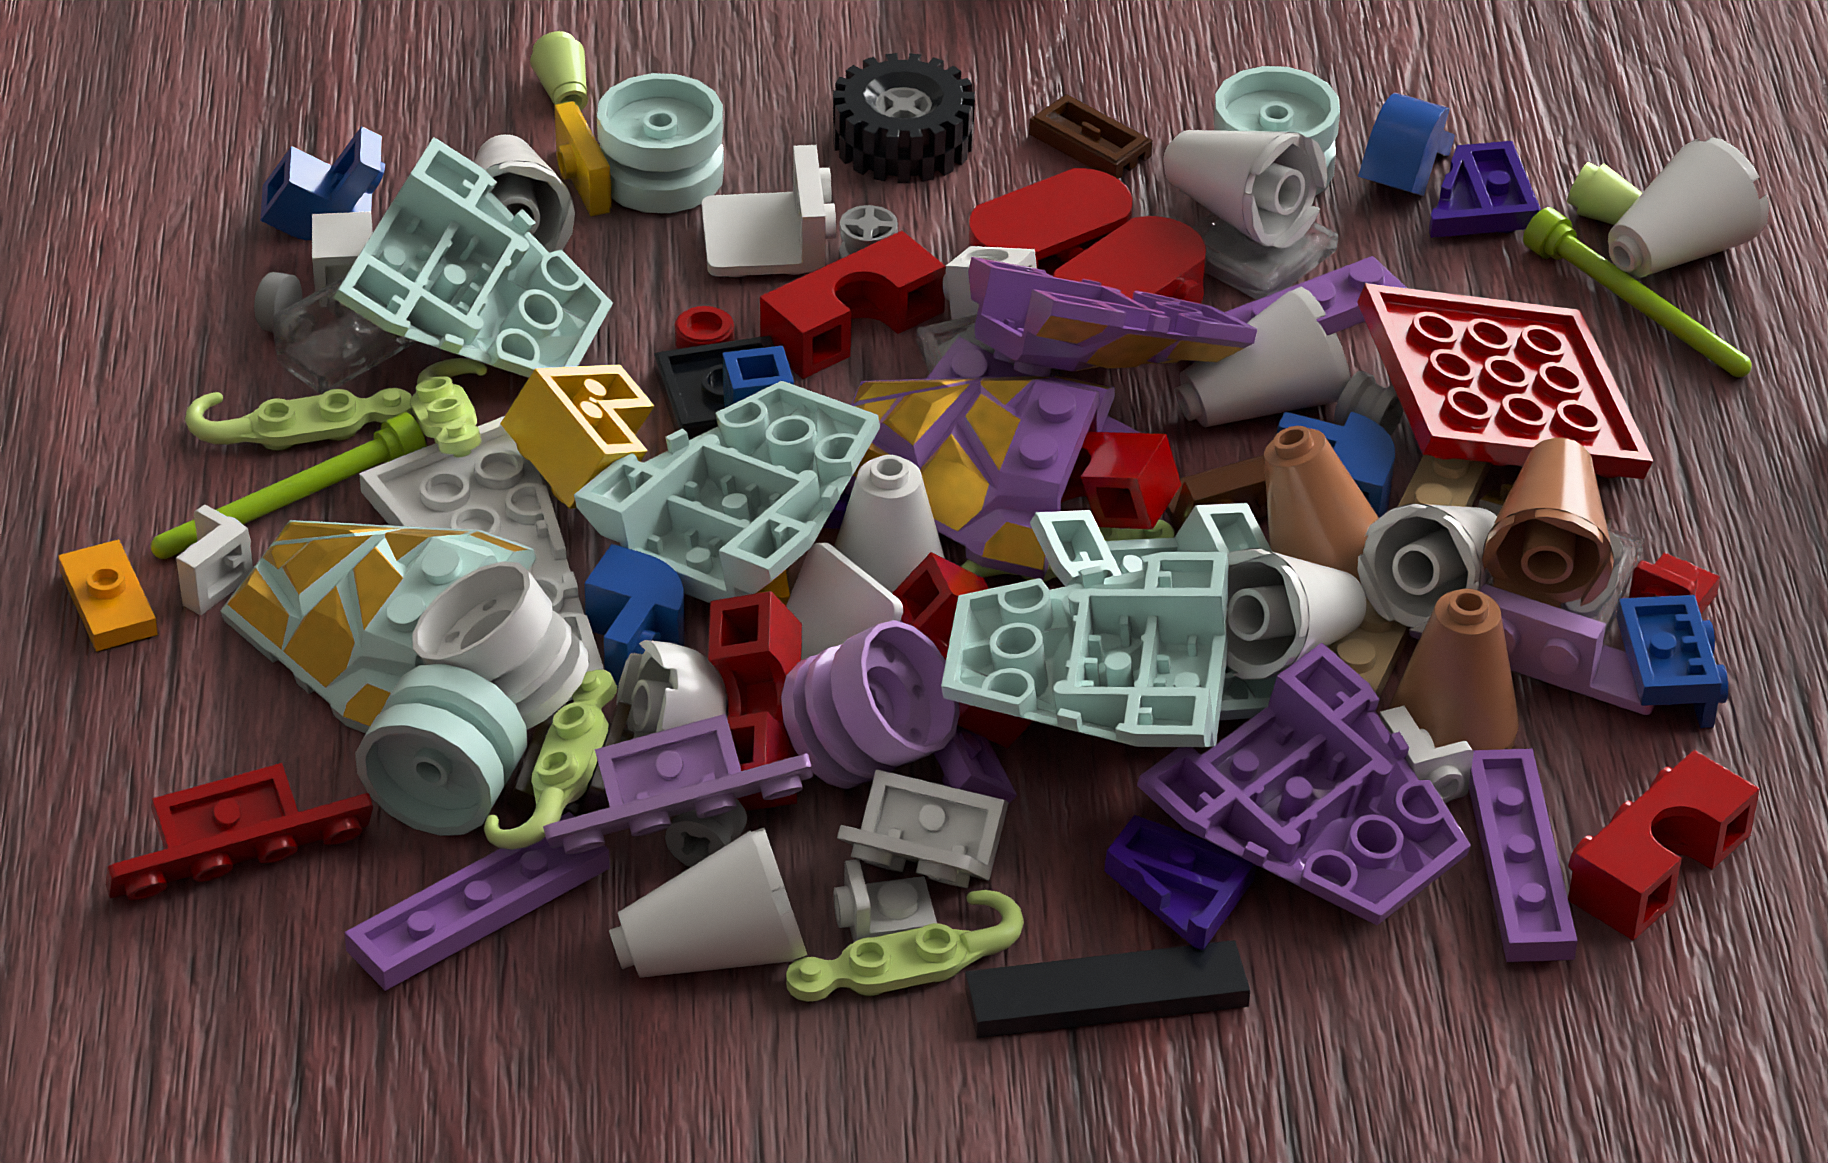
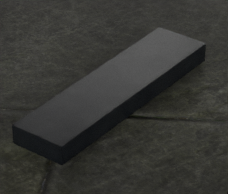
[964,940,1250,1038]

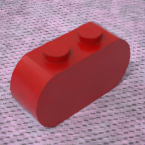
[969,168,1133,276]
[1053,216,1206,304]

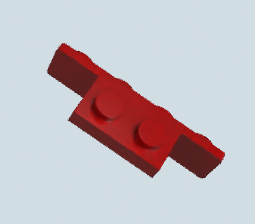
[105,763,374,900]

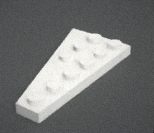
[359,416,604,702]

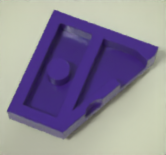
[1429,141,1541,238]
[1104,815,1256,950]

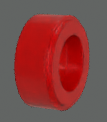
[675,306,734,349]

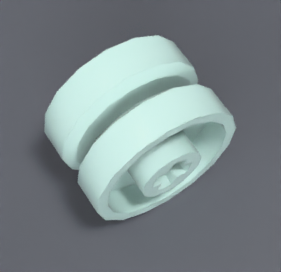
[1214,66,1340,196]
[597,73,724,213]
[355,664,527,836]

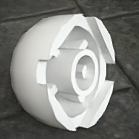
[616,640,728,739]

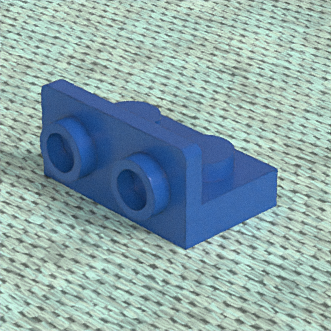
[1616,595,1728,728]

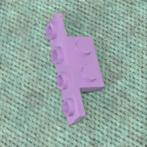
[1409,584,1655,715]
[543,714,813,854]

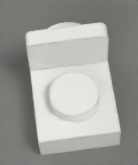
[176,505,253,615]
[1380,706,1474,803]
[833,859,937,942]

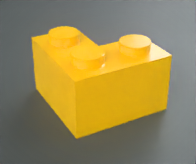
[500,365,654,509]

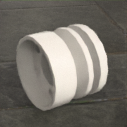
[412,561,589,730]

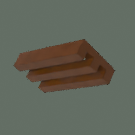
[1029,94,1153,179]

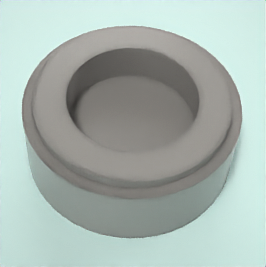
[254,272,302,334]

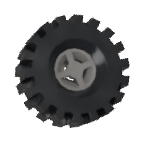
[833,53,975,183]

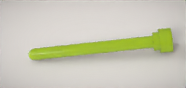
[1523,207,1752,377]
[151,412,427,559]

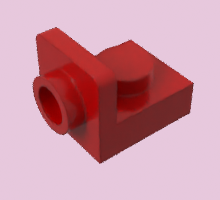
[1629,552,1721,614]

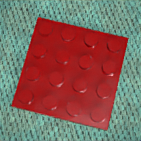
[1357,283,1653,479]

